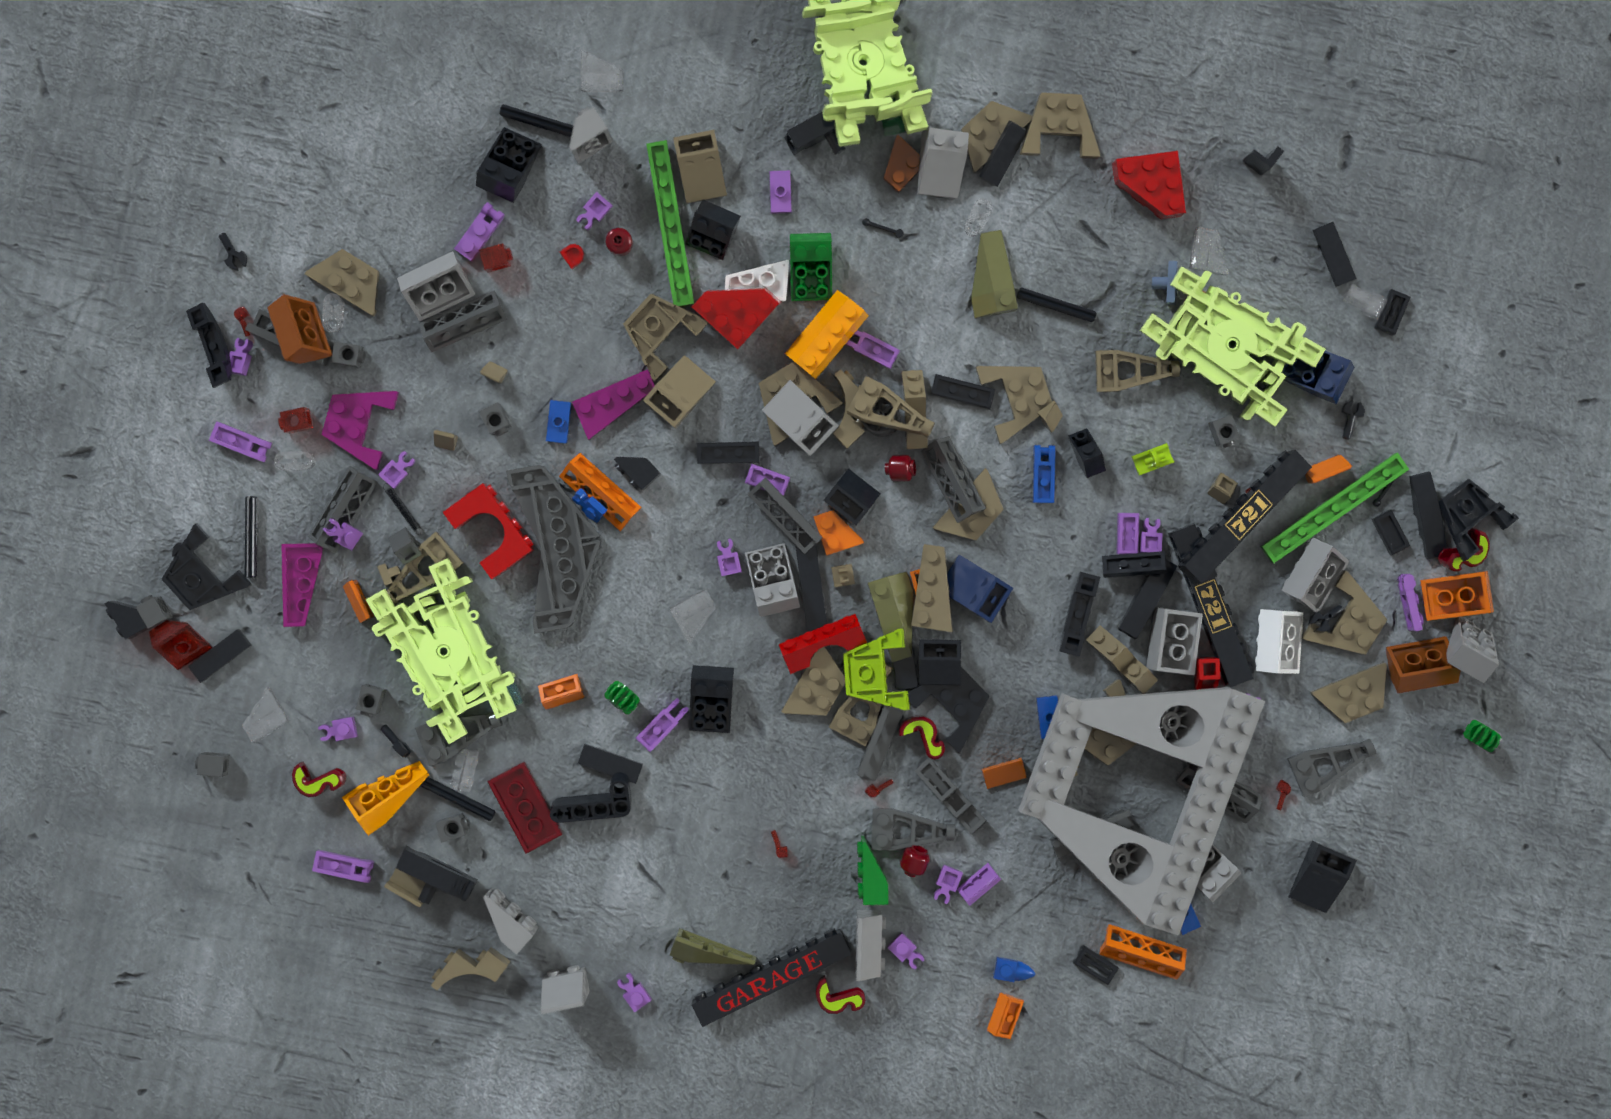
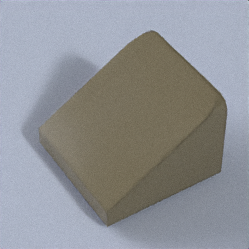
[480,362,508,384]
[1037,401,1063,433]
[434,430,458,451]
[1207,472,1238,504]

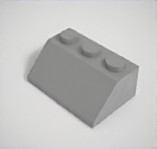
[569,107,613,164]
[397,251,475,321]
[1281,538,1349,613]
[1146,607,1203,675]
[855,910,886,981]

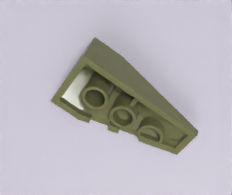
[971,230,1018,318]
[867,572,913,662]
[670,928,756,965]

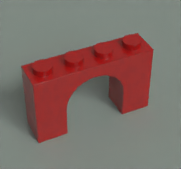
[443,483,534,579]

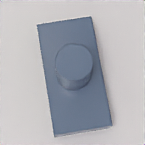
[1152,261,1178,305]

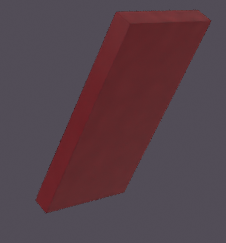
[487,761,563,854]

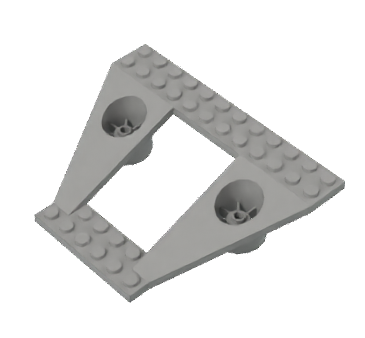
[1018,687,1265,935]

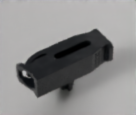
[784,111,845,155]
[396,845,478,905]

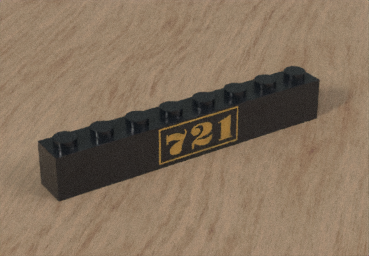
[1177,449,1312,584]
[1168,524,1254,688]

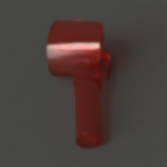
[234,306,250,337]
[865,779,894,797]
[1276,780,1291,810]
[771,830,788,858]

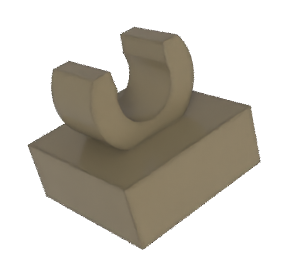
[831,564,855,587]

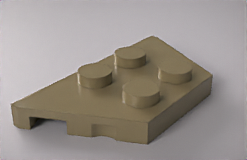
[961,101,1032,173]
[305,249,379,316]
[932,468,1004,540]
[781,647,845,716]
[1310,662,1387,723]

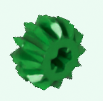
[604,681,640,715]
[1463,720,1502,752]

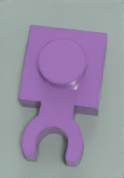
[576,192,613,230]
[229,338,253,376]
[378,451,416,489]
[323,518,363,551]
[1139,518,1163,553]
[717,538,742,576]
[318,716,358,741]
[934,864,963,904]
[887,932,924,970]
[617,972,652,1012]

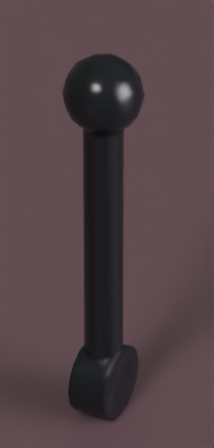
[862,218,904,238]
[1373,476,1400,507]

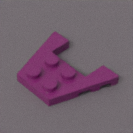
[322,391,399,470]

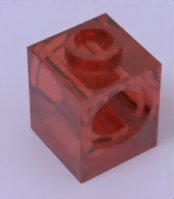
[479,243,513,273]
[278,407,314,434]

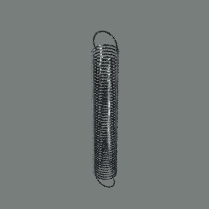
[383,483,422,535]

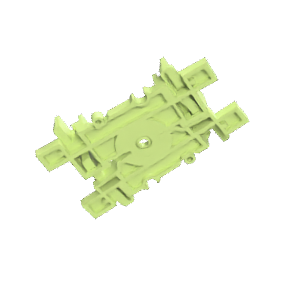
[802,0,932,147]
[1139,266,1326,427]
[366,558,517,744]

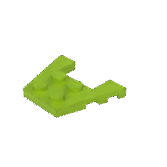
[843,629,910,710]

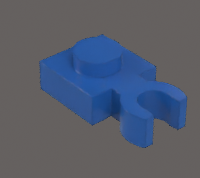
[572,488,607,524]

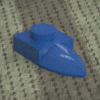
[993,957,1035,982]

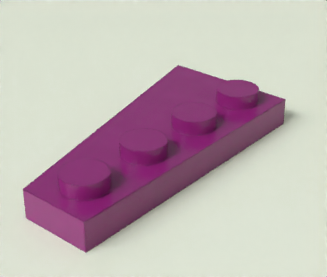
[572,369,655,440]
[281,543,324,627]

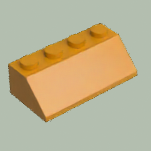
[785,290,869,379]

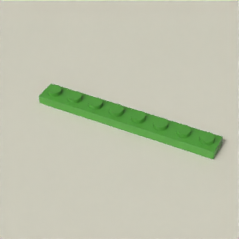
[646,140,694,307]
[1260,453,1409,563]

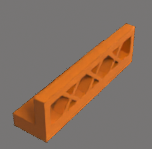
[559,453,642,531]
[1099,924,1187,980]

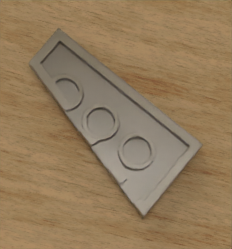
[911,544,953,632]

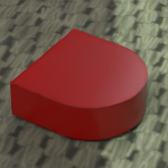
[559,244,585,269]

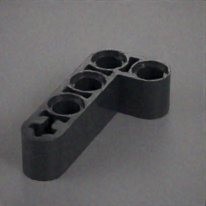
[550,773,632,823]

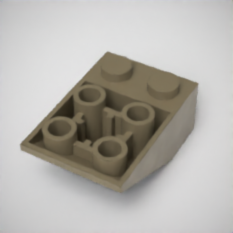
[673,130,727,204]
[643,355,716,429]

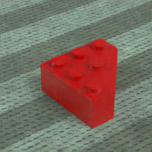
[1112,151,1186,219]
[692,288,781,349]

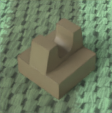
[377,564,400,587]

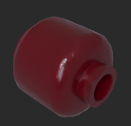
[605,228,633,256]
[885,455,916,482]
[900,845,930,877]

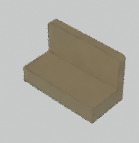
[384,869,425,907]

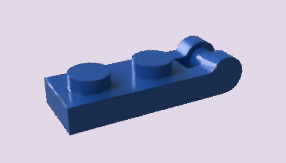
[1033,445,1055,503]

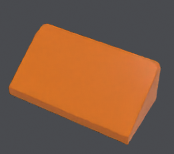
[1305,455,1352,484]
[343,580,374,623]
[538,674,584,709]
[981,758,1027,789]
[987,993,1024,1039]

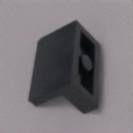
[1242,146,1284,176]

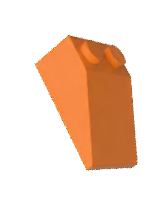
[1420,571,1494,621]

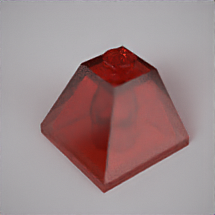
[149,620,212,670]

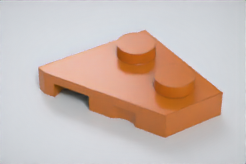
[814,510,864,556]

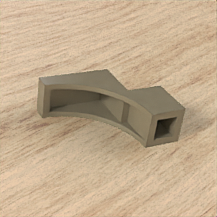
[832,369,865,449]
[902,370,928,449]
[1086,625,1158,694]
[431,947,511,991]

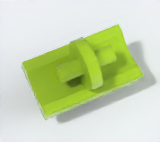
[1131,443,1174,476]

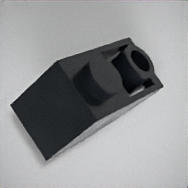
[1068,428,1106,478]
[614,457,661,491]
[104,601,148,639]

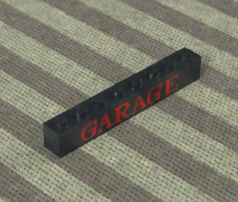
[692,928,851,1027]

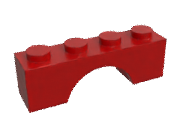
[779,614,867,674]
[1194,657,1220,690]

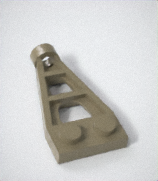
[1095,350,1180,393]
[847,376,935,438]
[387,532,464,605]
[829,664,892,746]

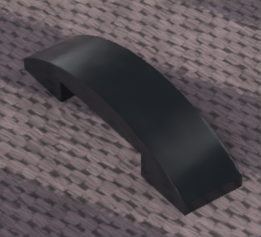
[186,303,232,388]
[1059,572,1101,657]

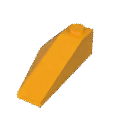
[342,761,429,836]

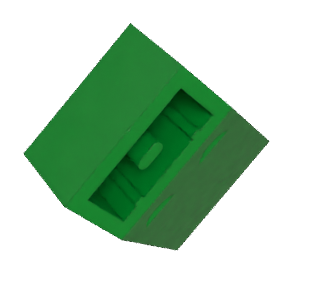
[790,233,832,301]
[857,836,888,905]

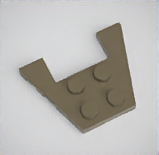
[1020,92,1100,159]
[623,294,709,381]
[759,361,843,446]
[975,366,1052,444]
[1302,571,1387,655]
[1085,679,1137,766]

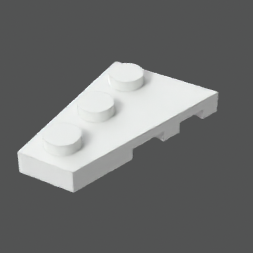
[725,260,789,301]

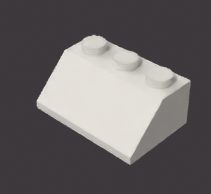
[1255,609,1304,674]

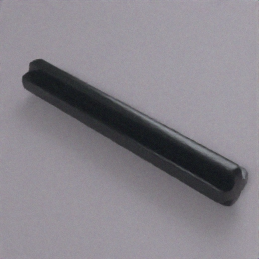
[499,104,574,137]
[1017,287,1097,322]
[244,496,258,578]
[420,777,495,821]

